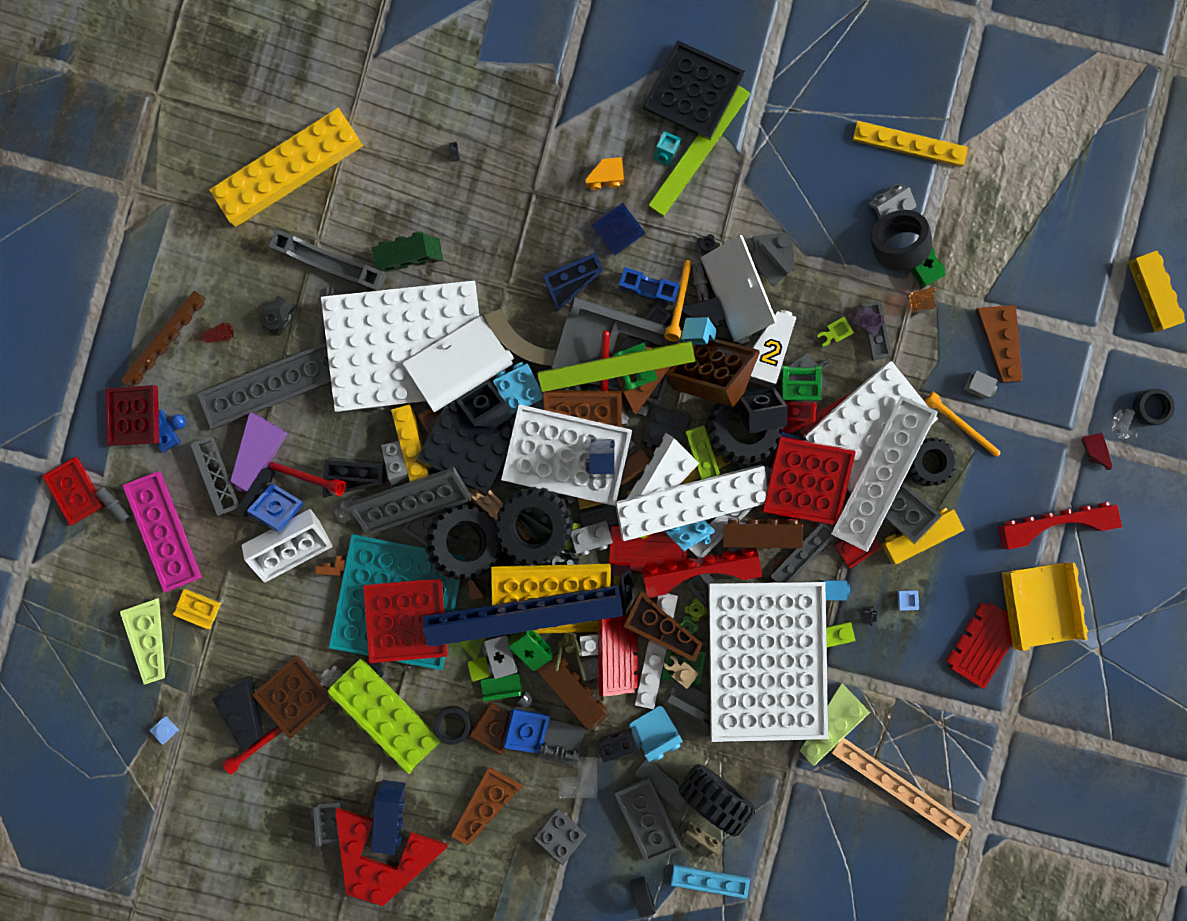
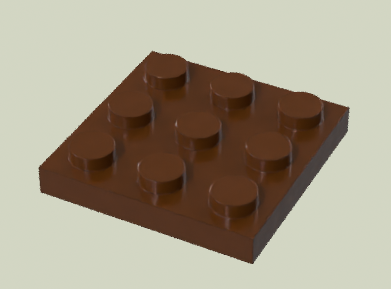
[252,655,333,739]

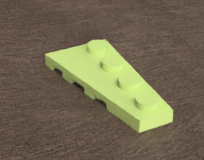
[120,598,165,685]
[800,683,870,766]

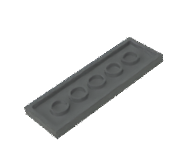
[348,467,472,535]

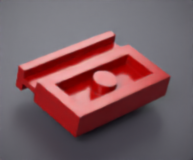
[833,538,882,569]

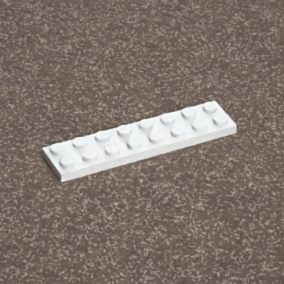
[831,396,938,552]
[615,464,768,541]

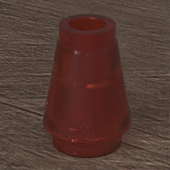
[203,322,234,343]

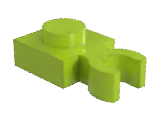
[817,317,854,347]

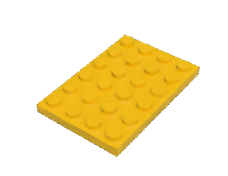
[491,564,611,635]

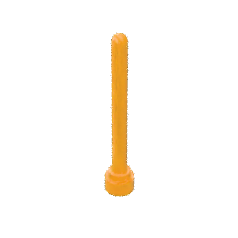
[665,260,692,342]
[924,391,1000,457]

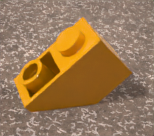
[586,157,624,190]

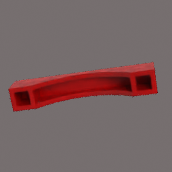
[998,502,1122,550]
[642,548,762,598]

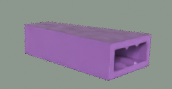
[230,412,288,493]

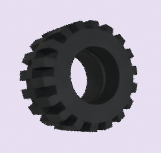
[907,437,958,486]

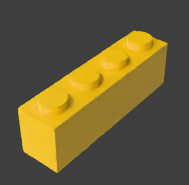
[1128,250,1185,332]
[391,404,431,482]
[881,508,965,565]

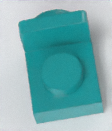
[653,131,681,166]

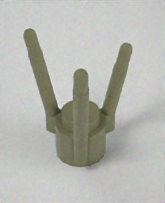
[555,632,586,681]

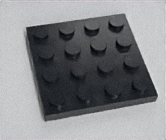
[643,40,745,141]
[416,399,513,496]

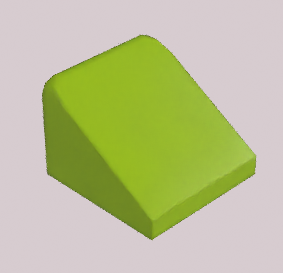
[468,656,491,682]

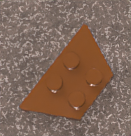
[615,347,671,414]

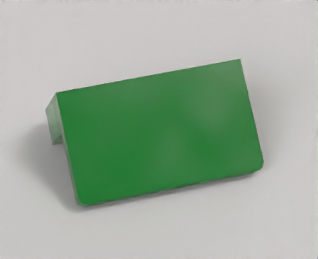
[481,673,522,702]

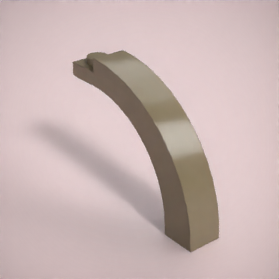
[484,309,556,368]

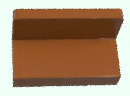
[620,449,651,486]

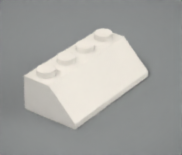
[242,509,332,583]

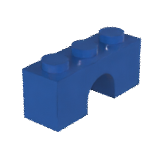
[618,267,680,306]

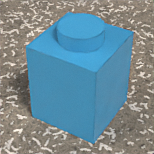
[820,580,850,600]

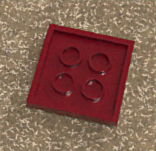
[105,385,159,446]

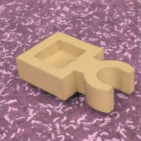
[663,655,699,689]

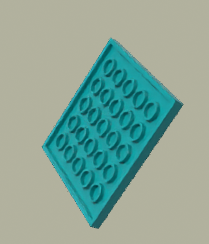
[329,534,466,670]

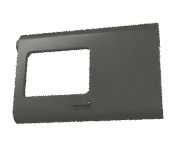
[551,297,683,405]

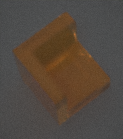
[909,287,936,313]

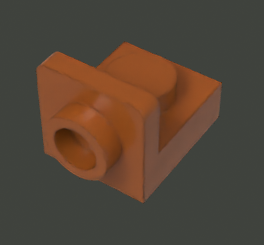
[315,556,346,576]

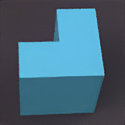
[681,317,716,345]

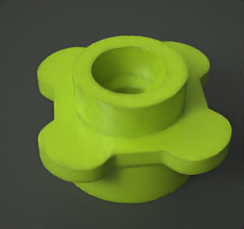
[684,599,707,622]

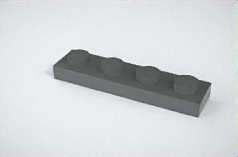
[770,522,835,582]

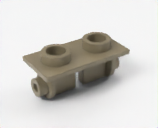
[681,821,721,859]

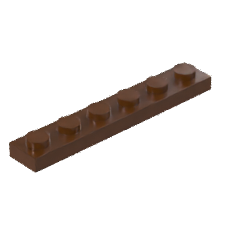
[121,291,206,387]

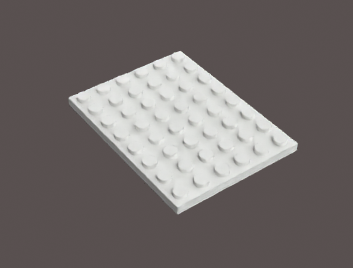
[321,281,487,412]
[708,582,828,742]

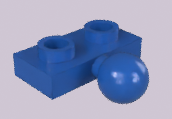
[157,410,186,452]

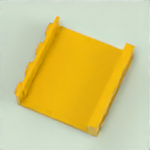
[1001,562,1088,651]

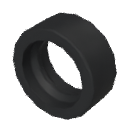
[1133,389,1175,426]
[434,706,471,745]
[630,876,656,918]

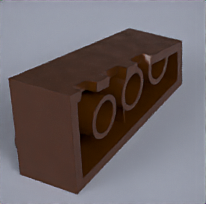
[723,518,803,548]
[622,591,703,662]
[537,655,611,730]

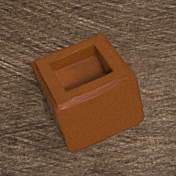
[468,578,486,599]

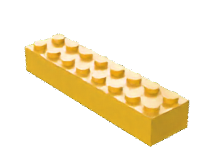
[209,107,363,227]

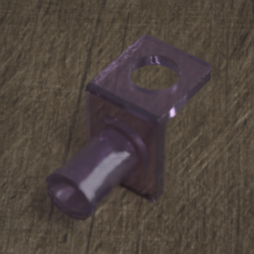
[847,306,885,335]

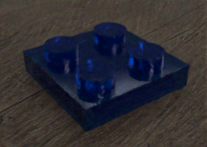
[592,203,645,256]

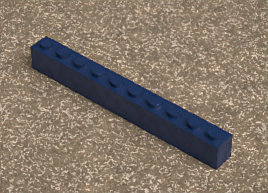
[423,585,623,647]

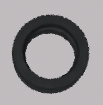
[871,210,932,271]

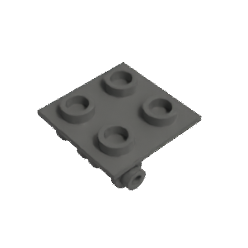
[539,719,585,765]
[534,808,587,866]

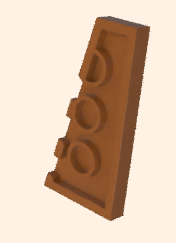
[976,305,1023,383]
[543,390,622,427]
[451,766,523,845]

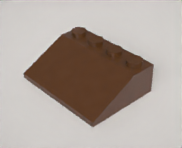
[665,339,760,407]

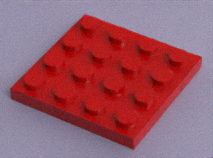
[762,437,856,525]
[363,578,448,663]

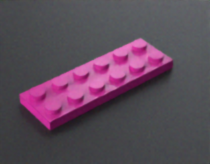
[122,471,202,593]

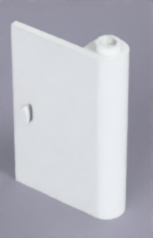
[701,235,777,345]
[403,315,514,412]

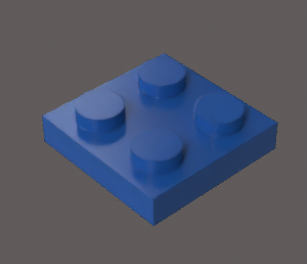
[247,483,303,533]
[502,708,550,754]

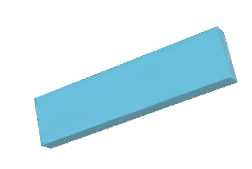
[670,864,750,899]

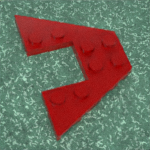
[335,808,447,906]

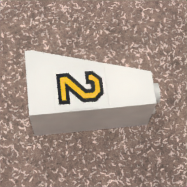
[749,310,796,387]

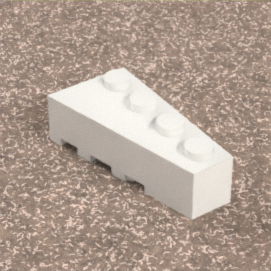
[627,433,699,499]

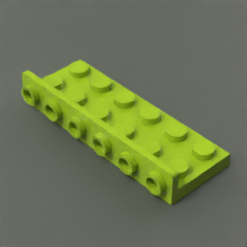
[327,658,441,774]

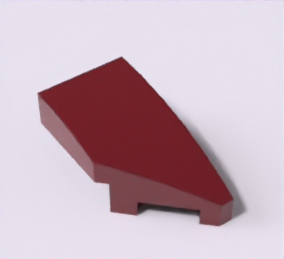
[1081,433,1113,470]

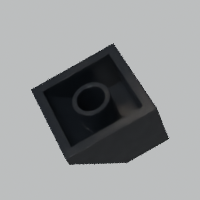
[456,379,513,427]
[738,386,788,433]

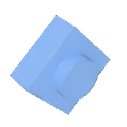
[897,590,919,611]
[150,716,179,745]

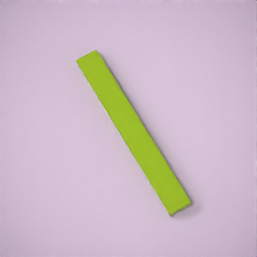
[648,86,750,217]
[537,341,695,392]

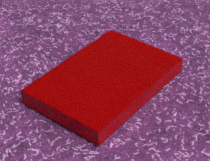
[42,457,106,526]

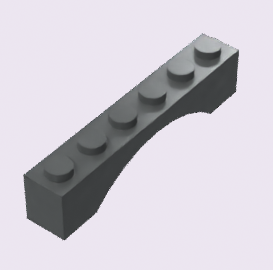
[268,229,387,291]

